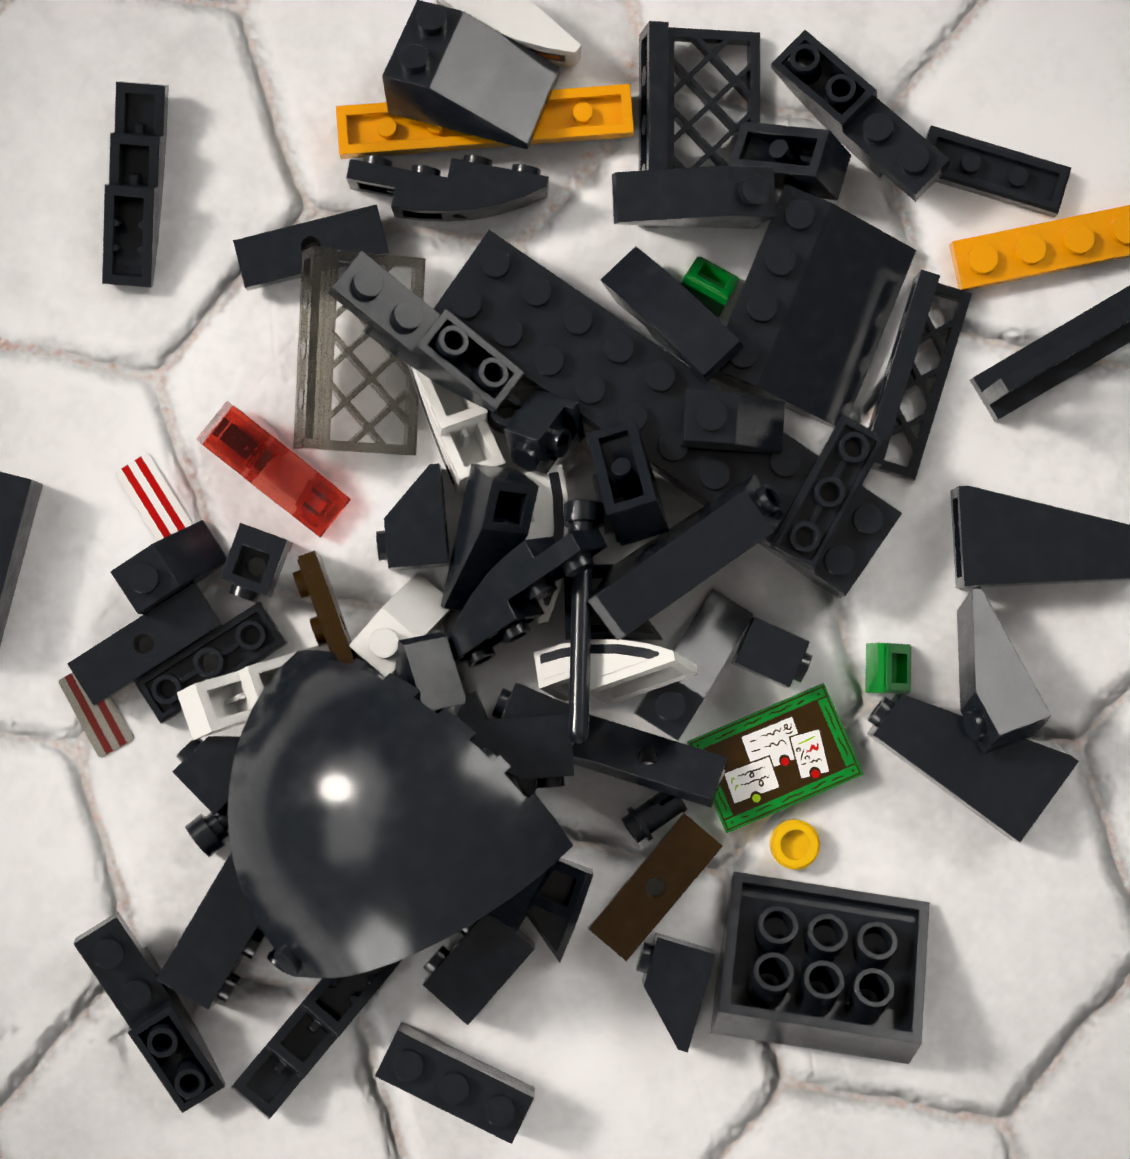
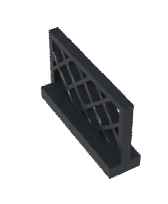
[638,21,760,229]
[970,285,1130,422]

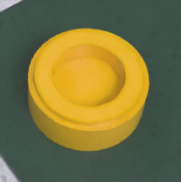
[769,819,820,870]

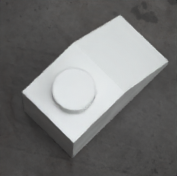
[349,572,451,677]

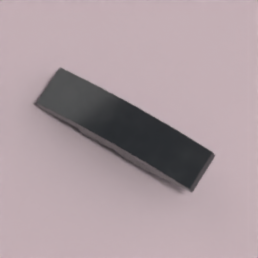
[102,81,169,288]
[230,959,403,1120]

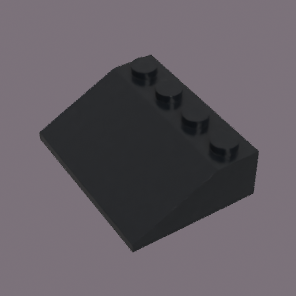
[712,184,916,428]
[710,871,930,1064]

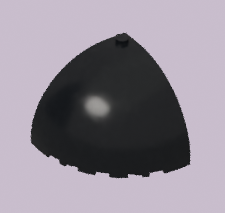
[228,650,573,978]

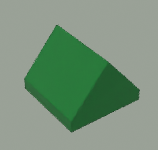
[681,256,740,318]
[865,643,912,694]

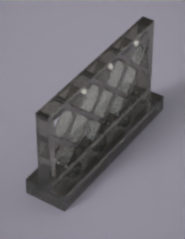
[293,246,426,456]

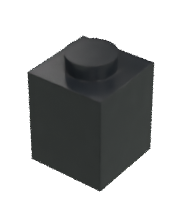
[731,617,813,688]

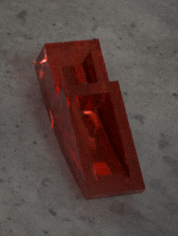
[196,401,351,538]

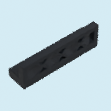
[868,269,972,481]

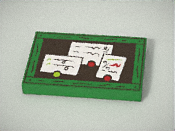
[686,683,864,833]

